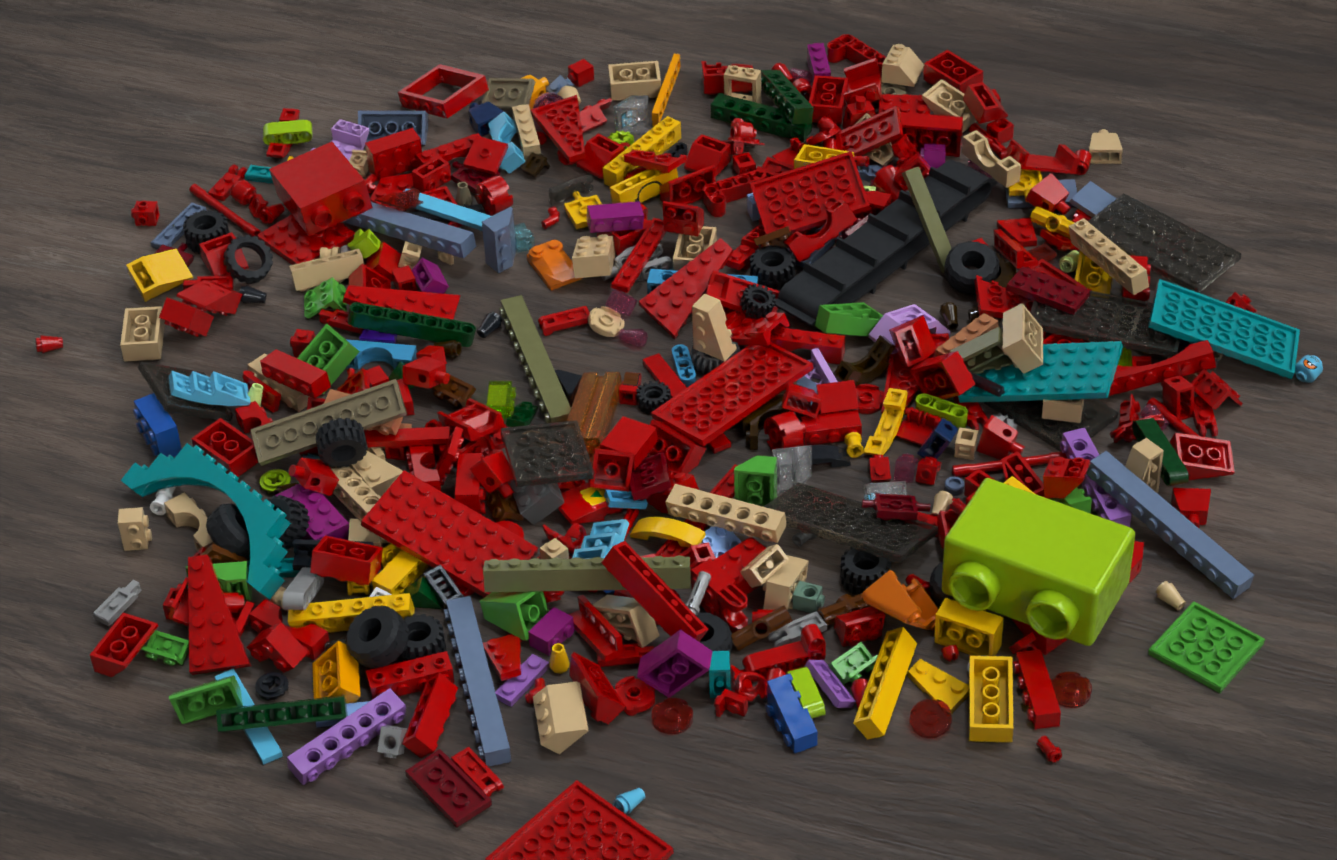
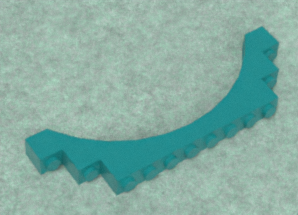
[121,443,291,599]

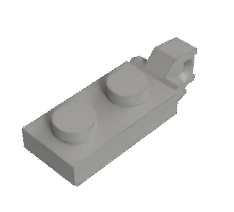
[93,580,142,626]

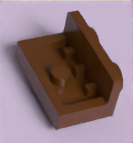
[431,375,476,408]
[486,490,524,522]

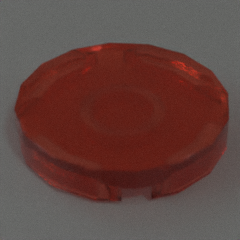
[1051,671,1092,708]
[651,698,693,734]
[909,699,952,738]

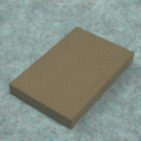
[482,78,535,111]

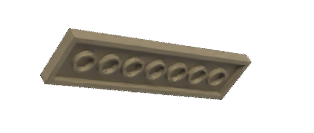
[251,379,407,466]

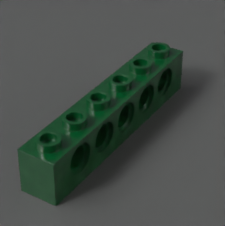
[761,70,814,124]
[710,93,812,142]
[216,695,348,732]

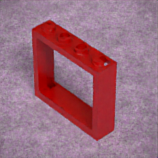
[398,64,489,119]

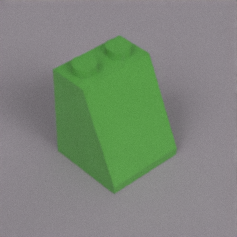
[480,591,549,641]

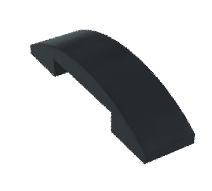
[774,445,851,474]

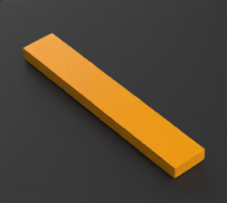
[652,54,681,127]

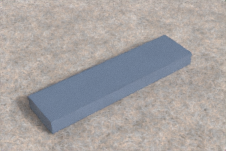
[151,203,207,249]

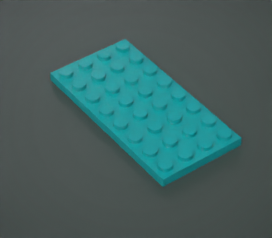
[1148,279,1300,379]
[958,341,1123,403]

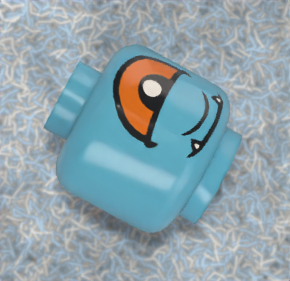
[1295,355,1323,383]

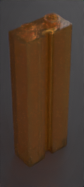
[561,372,622,455]

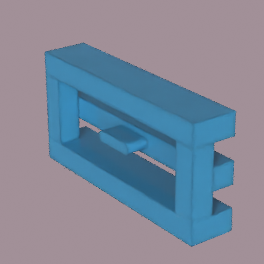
[604,490,648,509]

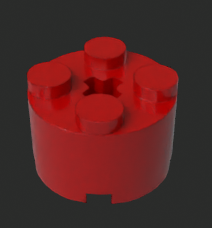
[475,175,513,216]
[764,410,806,454]

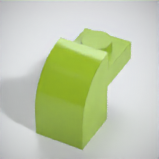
[348,229,381,259]

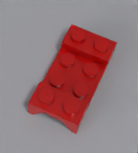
[706,270,780,319]
[725,311,790,346]
[437,398,505,442]

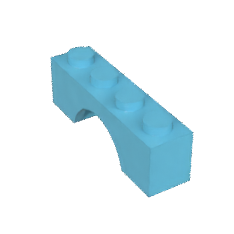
[488,112,525,174]

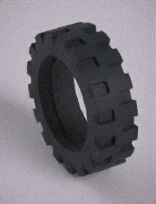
[223,235,273,284]

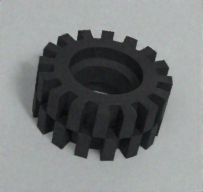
[740,284,776,319]
[637,381,671,414]

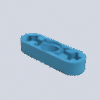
[672,344,696,387]

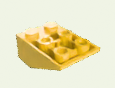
[126,249,193,302]

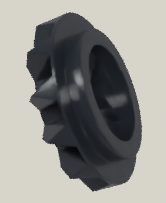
[255,672,289,700]

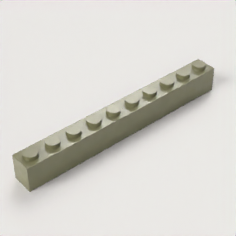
[499,295,574,432]
[483,555,691,592]

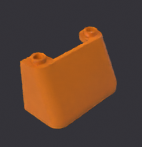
[861,570,938,631]

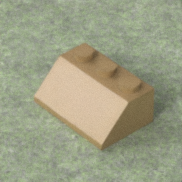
[881,44,924,87]
[533,681,589,755]

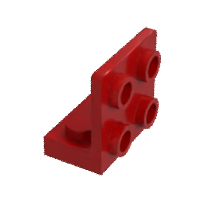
[1191,369,1243,410]

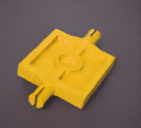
[1007,169,1043,202]
[564,191,602,229]

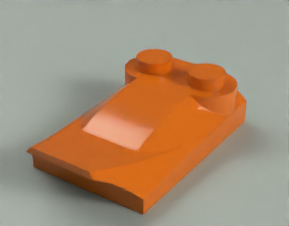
[527,240,583,290]

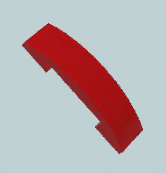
[266,108,300,158]

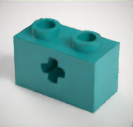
[709,651,731,698]

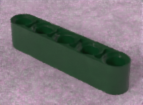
[1132,418,1189,487]

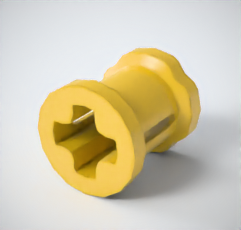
[844,432,864,458]
[347,581,370,595]

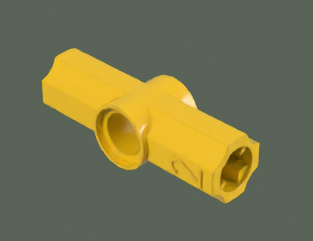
[1030,207,1075,238]

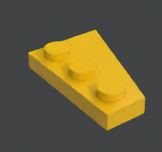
[908,659,969,718]

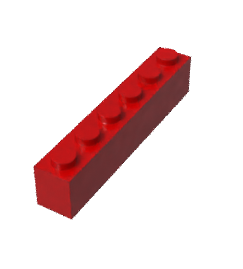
[601,541,709,642]

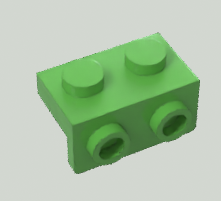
[140,630,189,666]
[828,642,878,685]

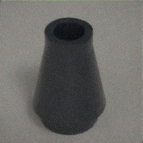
[240,285,267,303]
[477,312,502,338]

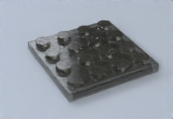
[138,362,233,421]
[500,420,595,487]

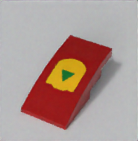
[558,482,631,525]

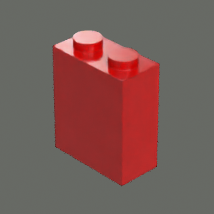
[600,416,658,470]

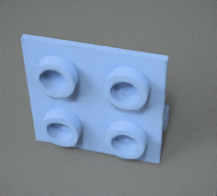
[700,526,741,558]

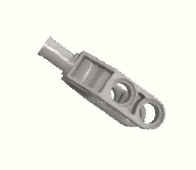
[601,243,673,281]

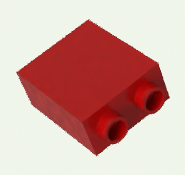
[269,142,373,236]

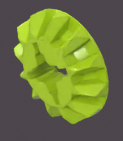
[607,130,634,149]
[260,469,291,494]

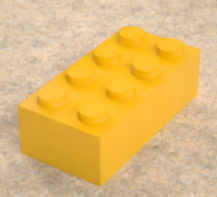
[969,656,1013,742]

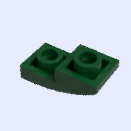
[506,401,538,429]

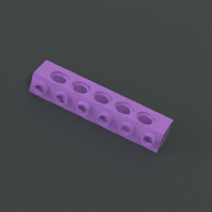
[1060,428,1132,527]
[287,688,406,785]

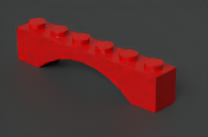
[1108,340,1216,396]

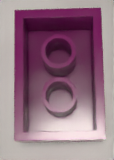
[637,630,713,698]

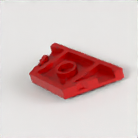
[370,173,414,211]

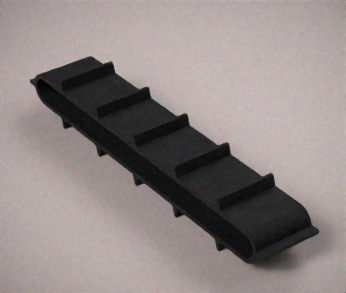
[774,159,998,326]

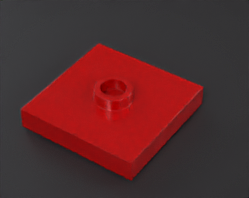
[463,136,508,175]

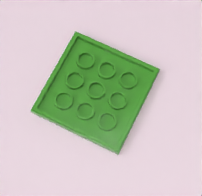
[1148,601,1265,693]

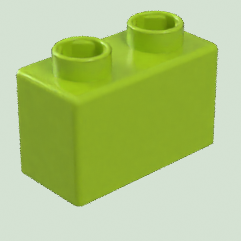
[942,478,1135,646]

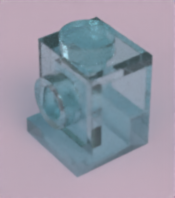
[514,223,535,252]

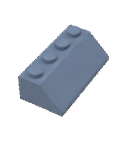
[358,111,428,145]

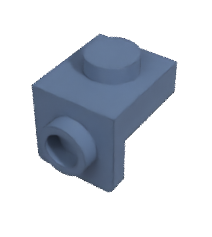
[546,75,574,100]

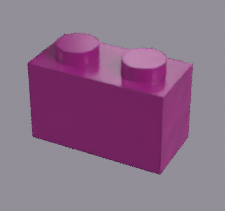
[412,258,449,294]
[528,607,575,656]

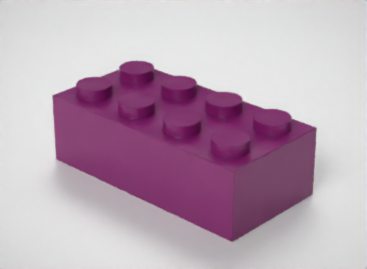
[275,483,349,540]

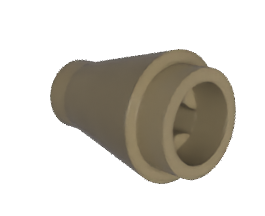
[456,182,473,206]

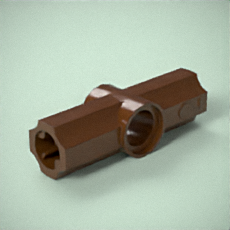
[817,593,871,626]
[732,605,793,651]

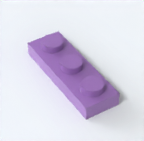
[495,654,550,707]
[805,660,856,708]

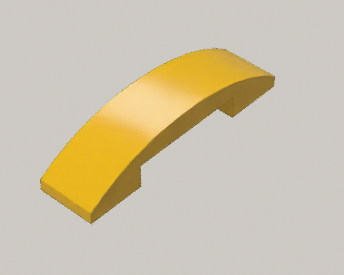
[864,388,908,455]
[629,517,706,548]

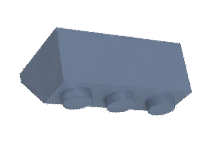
[482,207,516,273]

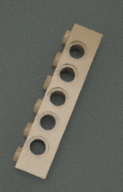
[1069,218,1149,295]
[318,458,381,521]
[666,484,787,543]

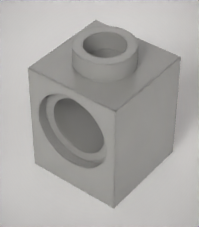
[377,725,408,758]

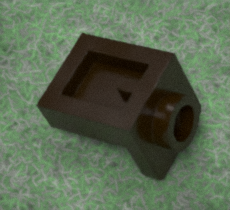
[521,152,550,178]

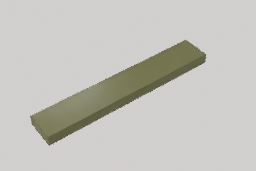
[902,167,952,273]

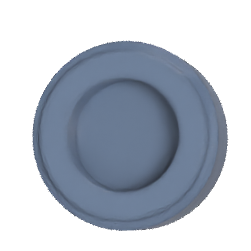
[945,477,965,495]

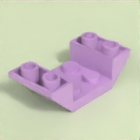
[310,119,369,161]
[869,304,950,354]

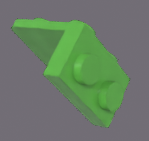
[304,277,347,319]

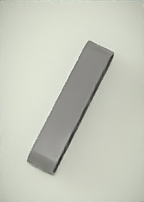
[282,567,324,610]

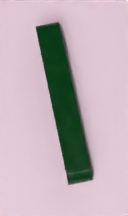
[347,302,476,347]

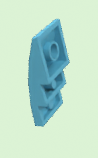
[169,371,250,406]
[572,519,629,559]

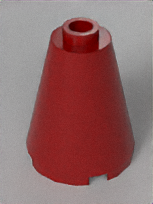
[870,165,909,203]

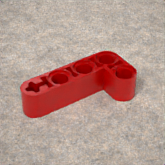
[827,34,886,78]
[703,169,766,217]
[742,624,826,682]

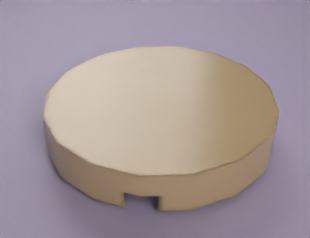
[588,306,625,337]

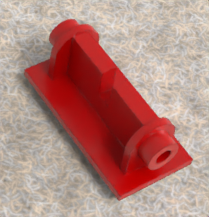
[1119,394,1141,426]

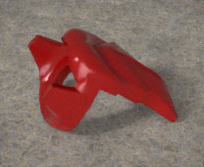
[542,523,587,554]
[730,665,767,702]

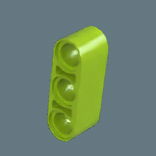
[263,120,312,145]
[915,393,968,431]
[786,667,826,719]

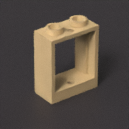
[724,65,761,104]

